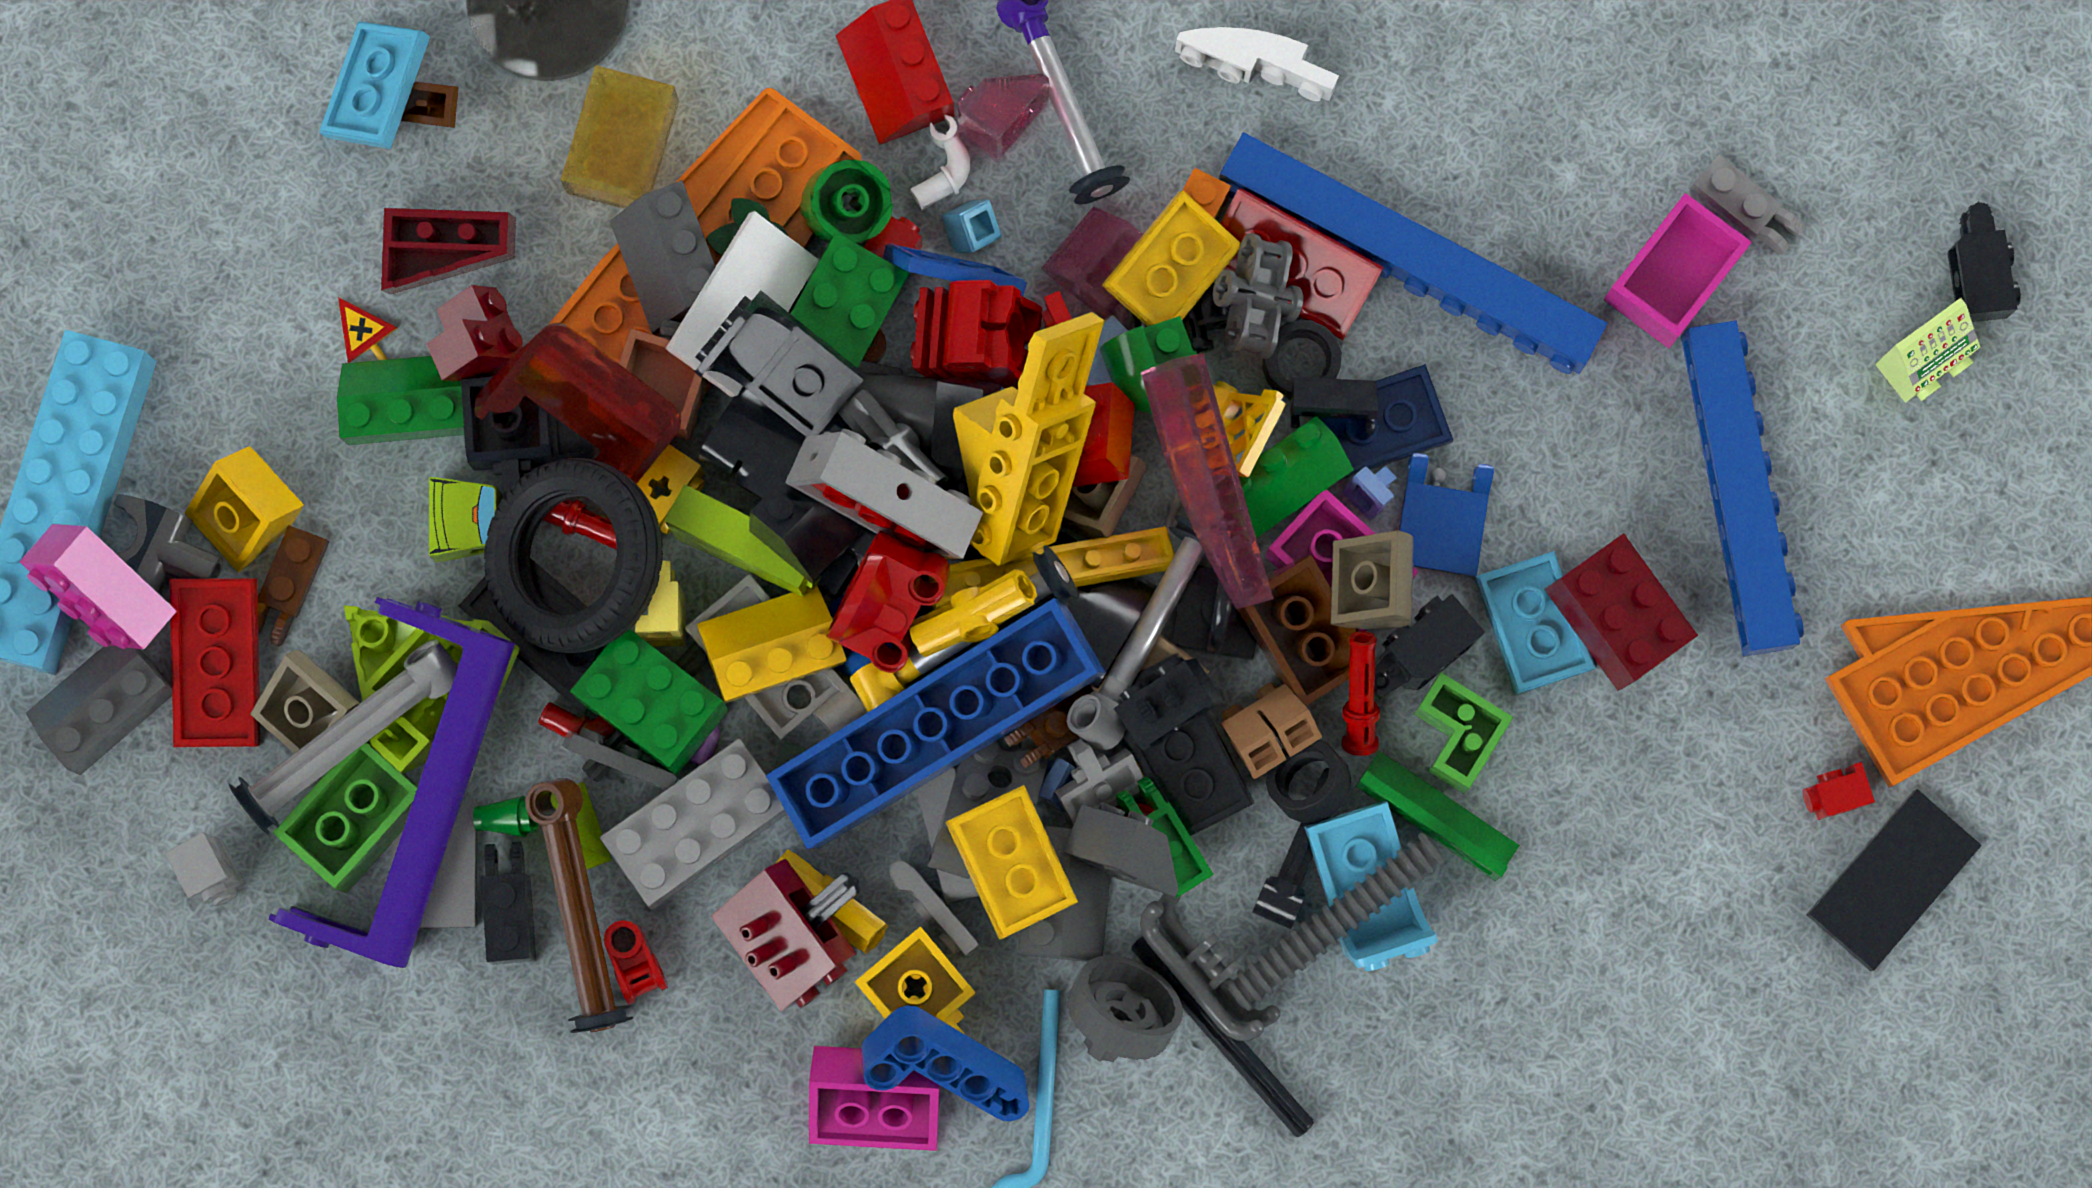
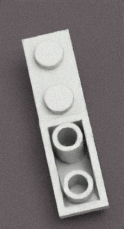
[1175,27,1339,101]

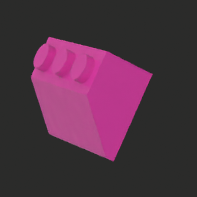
[809,1046,941,1151]

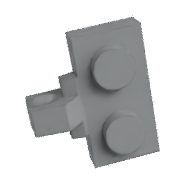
[1054,738,1144,826]

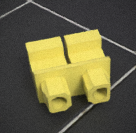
[635,561,686,647]

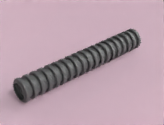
[1226,832,1445,1011]

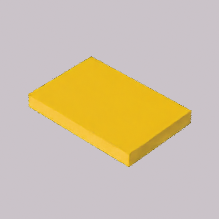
[1102,190,1241,327]
[945,785,1078,939]

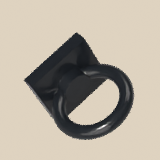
[1171,554,1261,661]

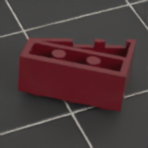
[381,208,516,295]

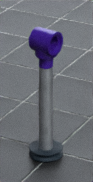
[996,0,1130,205]

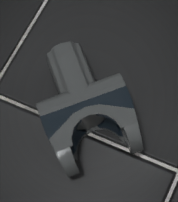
[113,494,224,594]

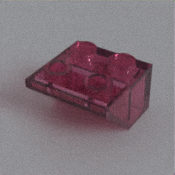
[1041,207,1143,320]

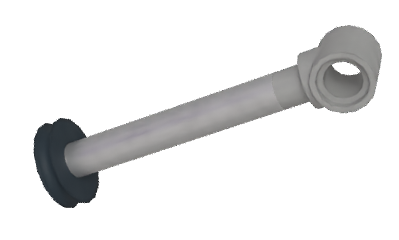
[1067,516,1230,750]

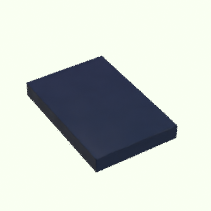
[1313,364,1454,481]

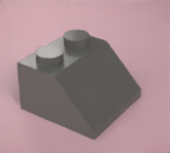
[1063,803,1178,897]

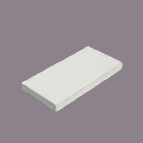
[665,211,819,397]

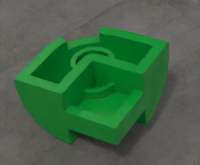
[1100,316,1207,415]

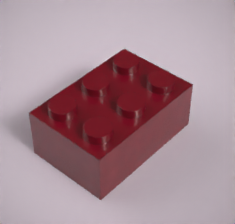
[1544,533,1698,691]

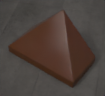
[401,81,459,128]

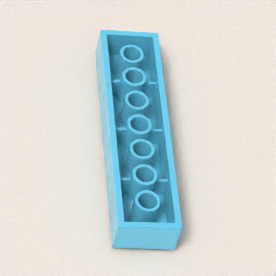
[0,329,157,675]

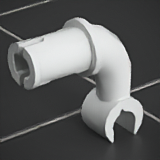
[910,114,970,211]

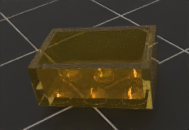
[560,65,679,209]

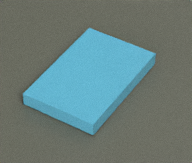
[319,21,430,149]
[1475,551,1596,695]

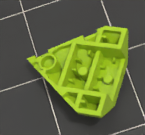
[343,605,520,774]

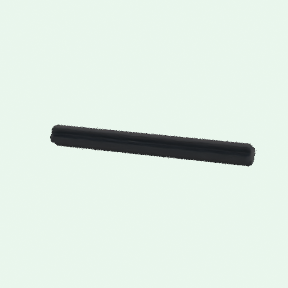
[1131,935,1314,1137]

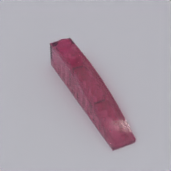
[1141,353,1273,609]

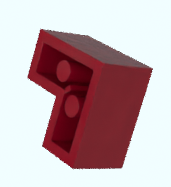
[426,285,528,381]

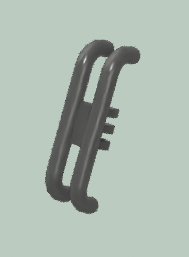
[1140,894,1280,1041]

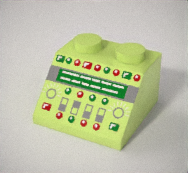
[1875,298,1980,403]

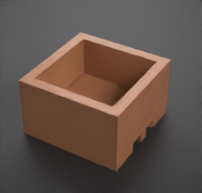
[605,329,709,441]

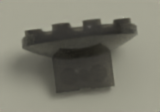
[466,0,630,81]

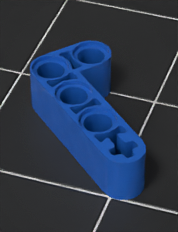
[861,1006,1029,1121]

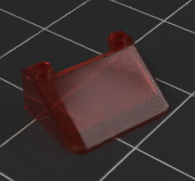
[475,323,681,484]

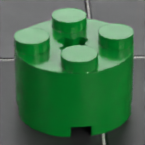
[800,160,893,243]

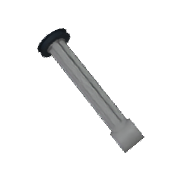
[229,639,458,835]

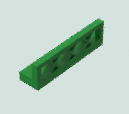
[1355,751,1520,881]

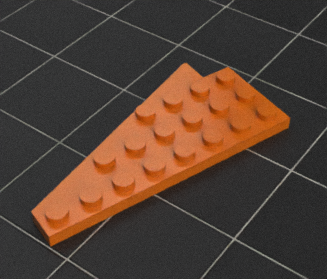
[1825,597,2092,788]

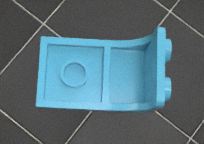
[1304,800,1438,971]

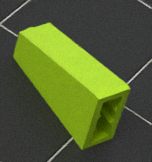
[664,484,821,597]

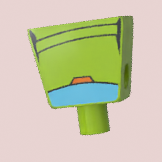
[429,477,502,562]

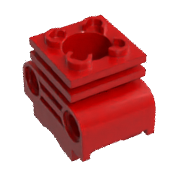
[910,280,1042,390]

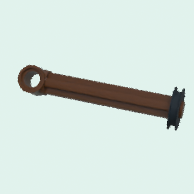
[525,778,633,1033]

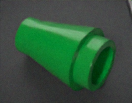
[473,795,539,838]

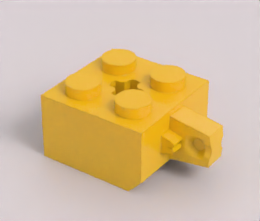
[854,926,976,1034]

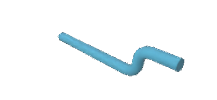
[991,989,1061,1188]

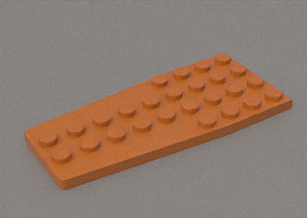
[526,88,862,454]

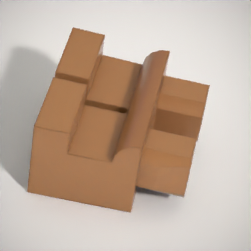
[1221,682,1322,780]

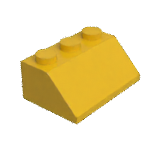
[697,585,847,704]

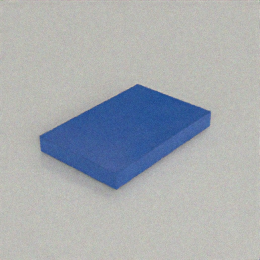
[883,243,1027,296]

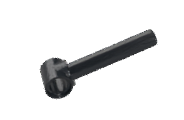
[1252,768,1330,929]

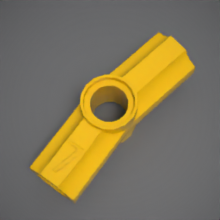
[909,569,1037,657]
[776,849,889,955]

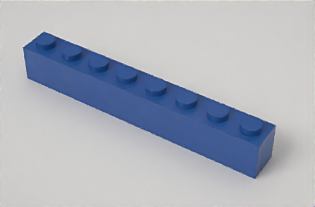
[1681,320,1804,657]

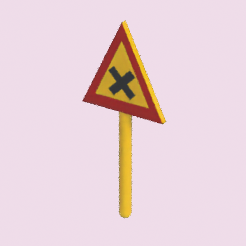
[338,297,398,363]

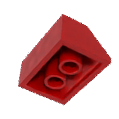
[836,0,955,145]

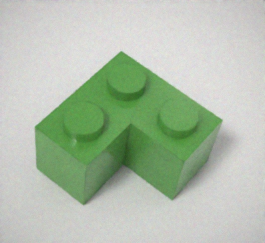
[1414,672,1513,794]

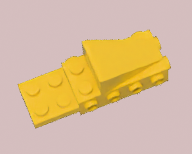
[953,312,1104,566]

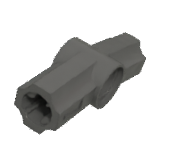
[838,389,950,489]

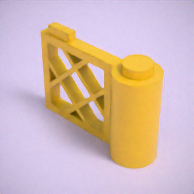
[1168,381,1286,478]

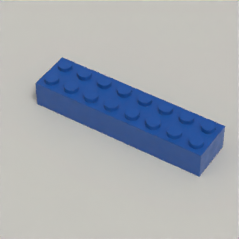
[765,598,1107,849]

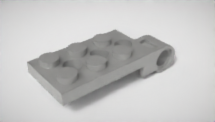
[684,574,868,740]

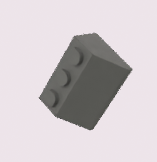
[610,180,716,334]
[26,645,172,775]
[1018,826,1110,962]

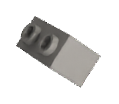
[165,832,246,906]

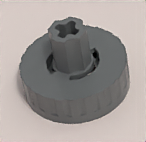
[1067,955,1183,1062]

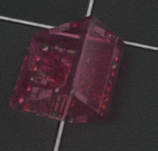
[957,73,1049,163]

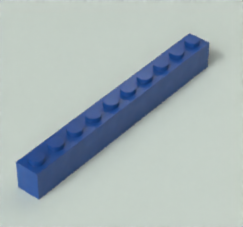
[1219,132,1608,374]

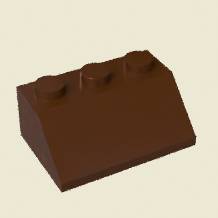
[1233,555,1356,706]

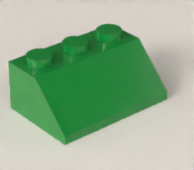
[337,356,464,445]
[1212,416,1354,542]

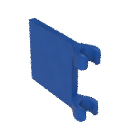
[1399,453,1494,577]

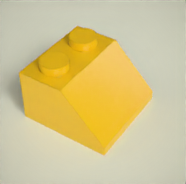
[184,446,304,573]

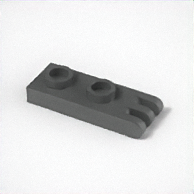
[562,727,677,789]

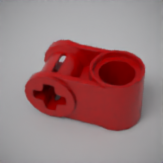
[603,920,668,1005]

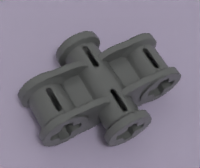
[1213,233,1303,359]

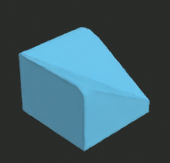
[941,199,1002,253]

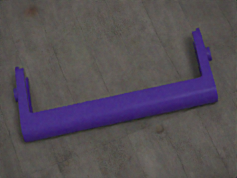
[268,597,515,968]

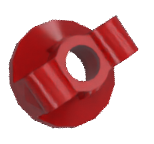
[826,531,951,673]

